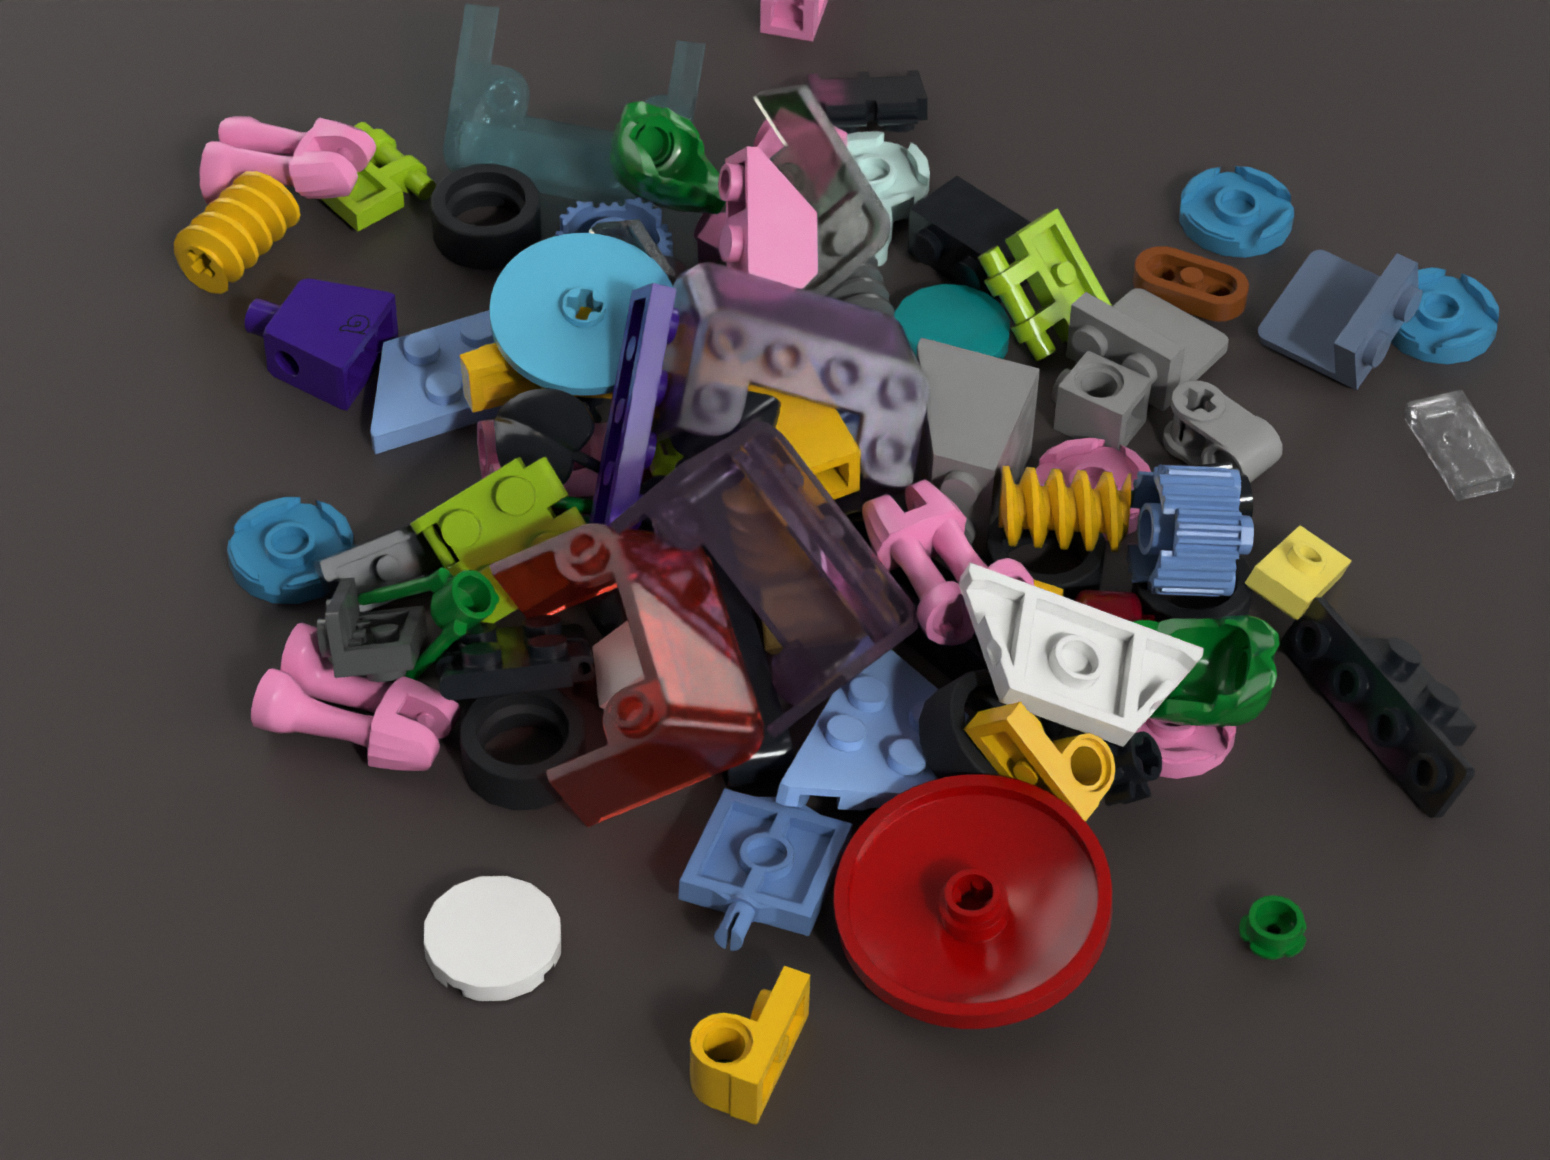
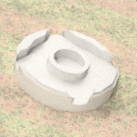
[424,876,561,1001]

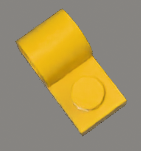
[964,702,1115,822]
[690,966,810,1125]

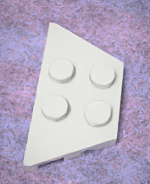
[959,563,1204,747]

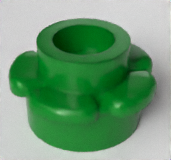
[1239,895,1307,960]

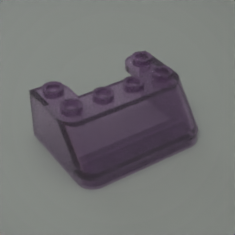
[651,262,929,502]

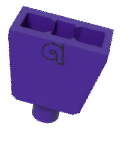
[245,278,399,411]

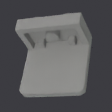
[1066,288,1229,412]

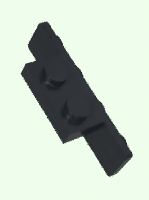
[1281,597,1477,818]

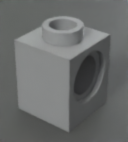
[1051,351,1152,451]

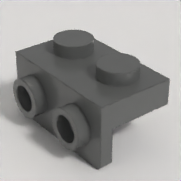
[317,577,428,682]

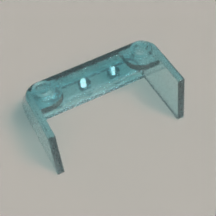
[443,3,706,207]

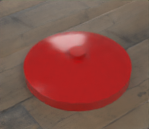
[834,774,1113,1029]

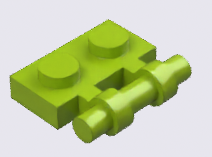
[321,122,436,232]
[977,208,1112,361]

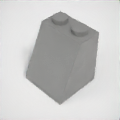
[911,338,1040,556]

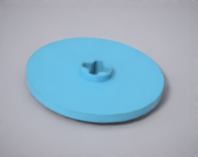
[490,233,678,396]

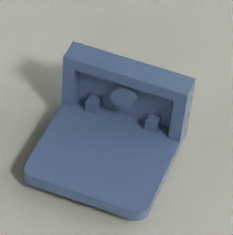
[1258,250,1423,390]

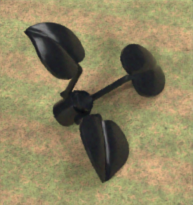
[494,385,781,637]

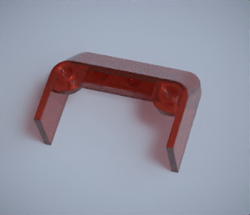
[490,523,764,827]

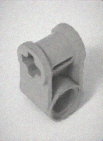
[1162,380,1283,483]

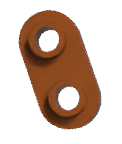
[1133,246,1249,322]

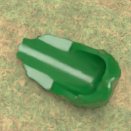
[610,101,726,214]
[1133,615,1279,727]

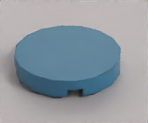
[1179,166,1294,258]
[1391,267,1499,364]
[227,497,354,604]

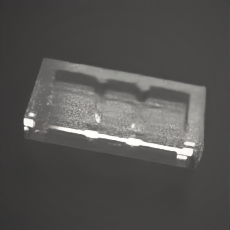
[1404,389,1516,501]

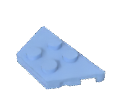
[370,310,503,454]
[775,637,969,811]

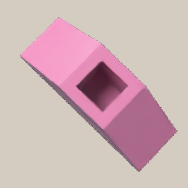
[718,146,818,341]

